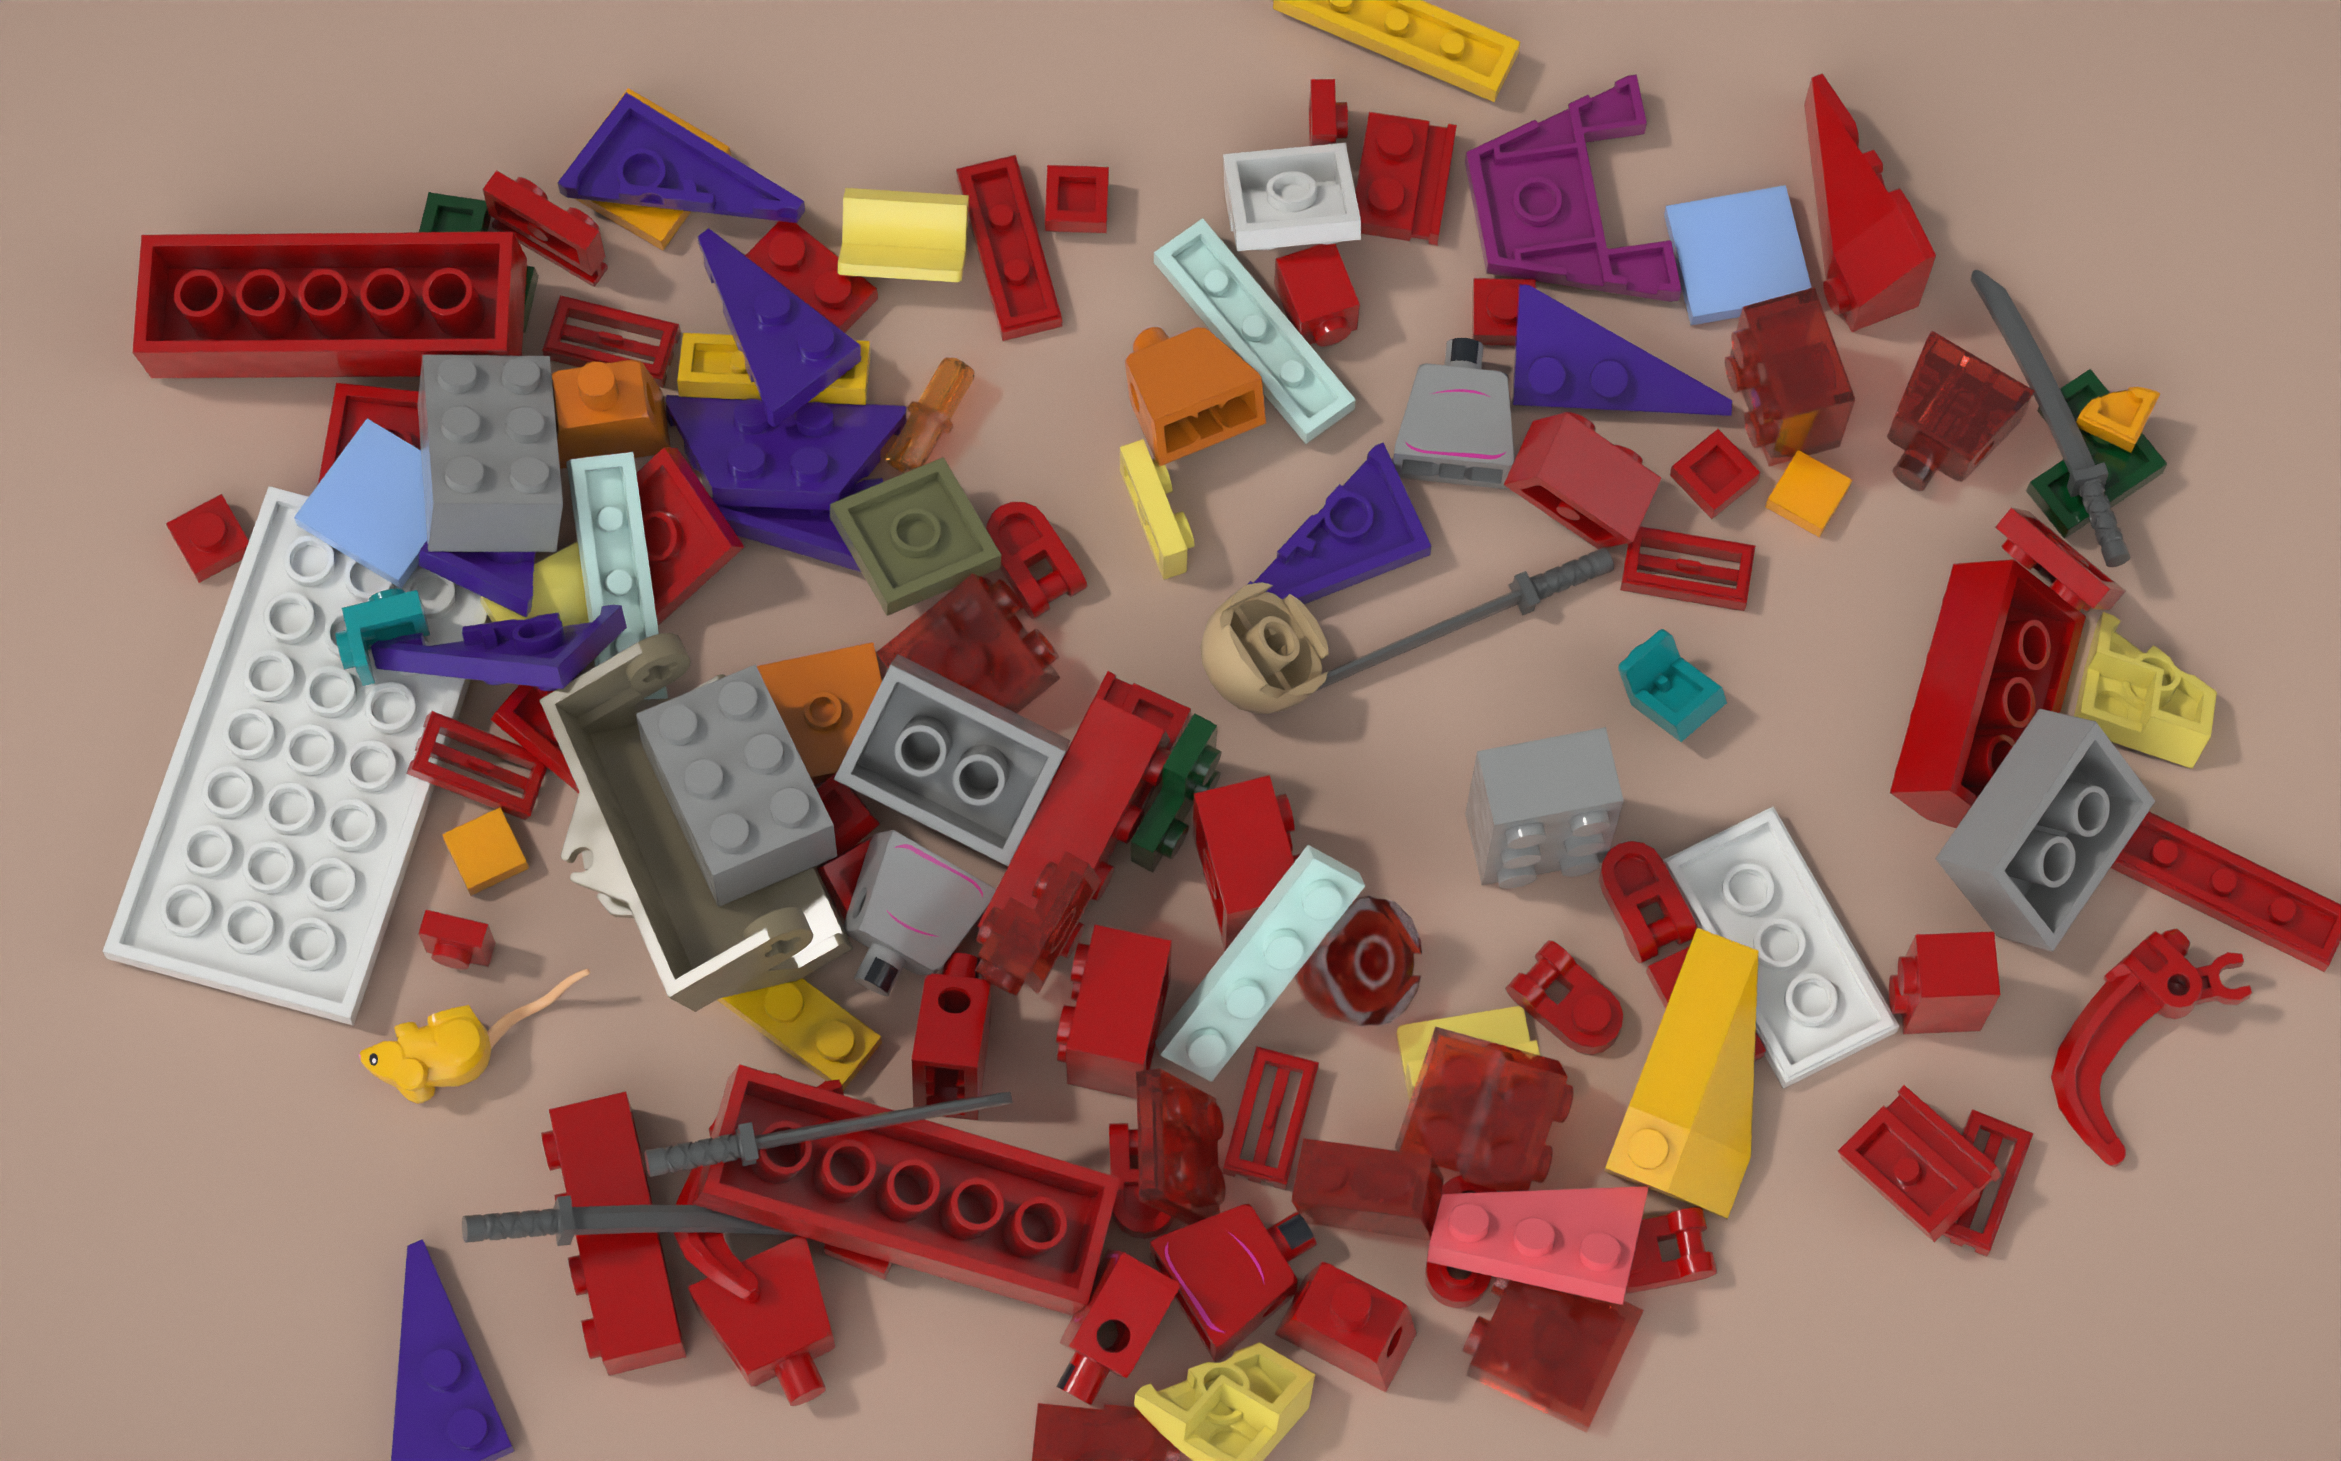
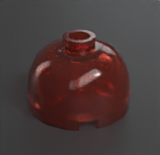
[1294,896,1422,1026]

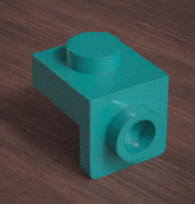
[335,589,430,686]
[1618,629,1727,742]

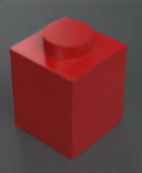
[1274,243,1360,347]

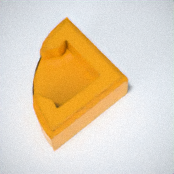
[2076,387,2160,453]

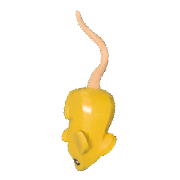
[359,968,590,1104]

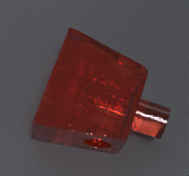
[1887,331,2035,491]

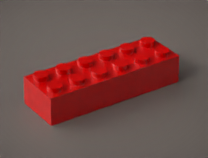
[132,232,527,378]
[692,1064,1121,1316]

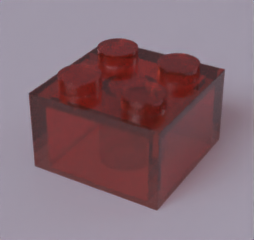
[1725,287,1855,466]

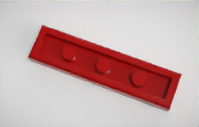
[2110,811,2341,972]

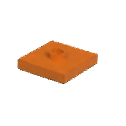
[757,642,882,784]

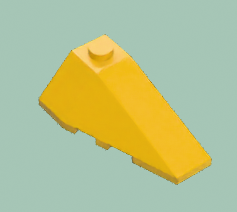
[1604,928,1759,1219]

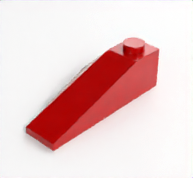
[1804,73,1936,332]

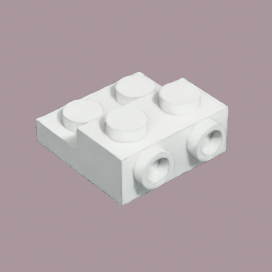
[1223,143,1361,251]

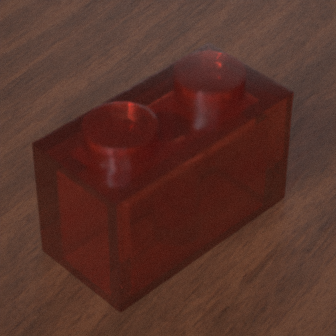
[1291,1138,1444,1241]

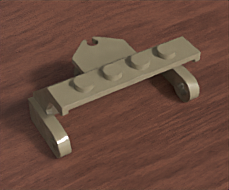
[540,633,853,1012]

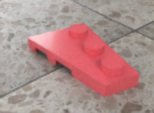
[1427,1186,1649,1305]

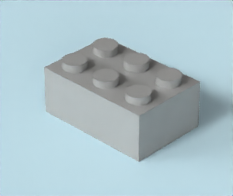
[418,355,563,552]
[834,654,1070,866]
[636,664,837,907]
[1935,709,2155,952]
[1465,727,1624,889]

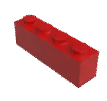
[978,696,1172,968]
[541,1091,686,1376]

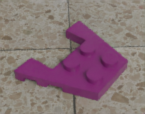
[1465,74,1682,302]

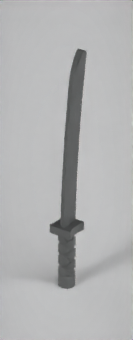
[1971,270,2130,567]
[1316,547,1614,691]
[645,1092,1013,1177]
[462,1196,798,1246]

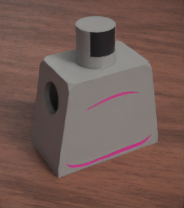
[1393,338,1514,490]
[843,830,996,996]

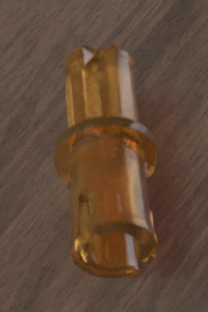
[884,357,975,474]

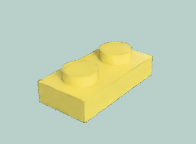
[1120,439,1195,580]

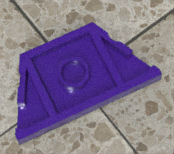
[666,395,907,510]

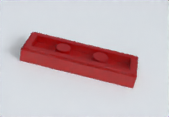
[956,155,1062,341]

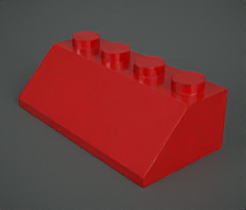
[1890,559,2086,828]

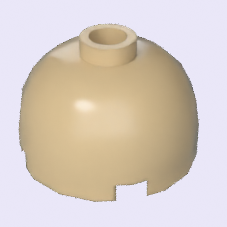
[1200,582,1329,714]

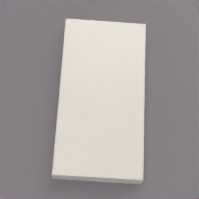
[1663,806,1899,1089]

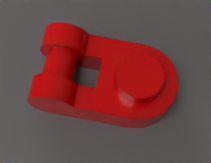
[986,502,1088,619]
[1599,841,1697,964]
[1505,940,1623,1055]
[1109,1121,1177,1239]
[1626,1207,1717,1293]

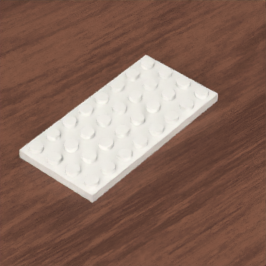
[103,486,491,1026]

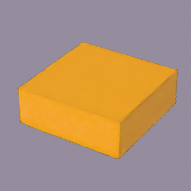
[1765,450,1853,538]
[442,807,529,896]

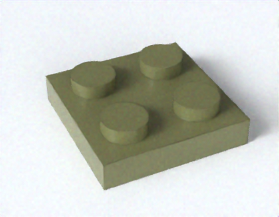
[830,457,1001,616]

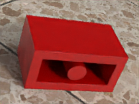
[1503,412,1661,549]
[1889,931,2001,1034]

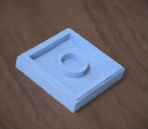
[1664,185,1814,326]
[294,418,427,588]

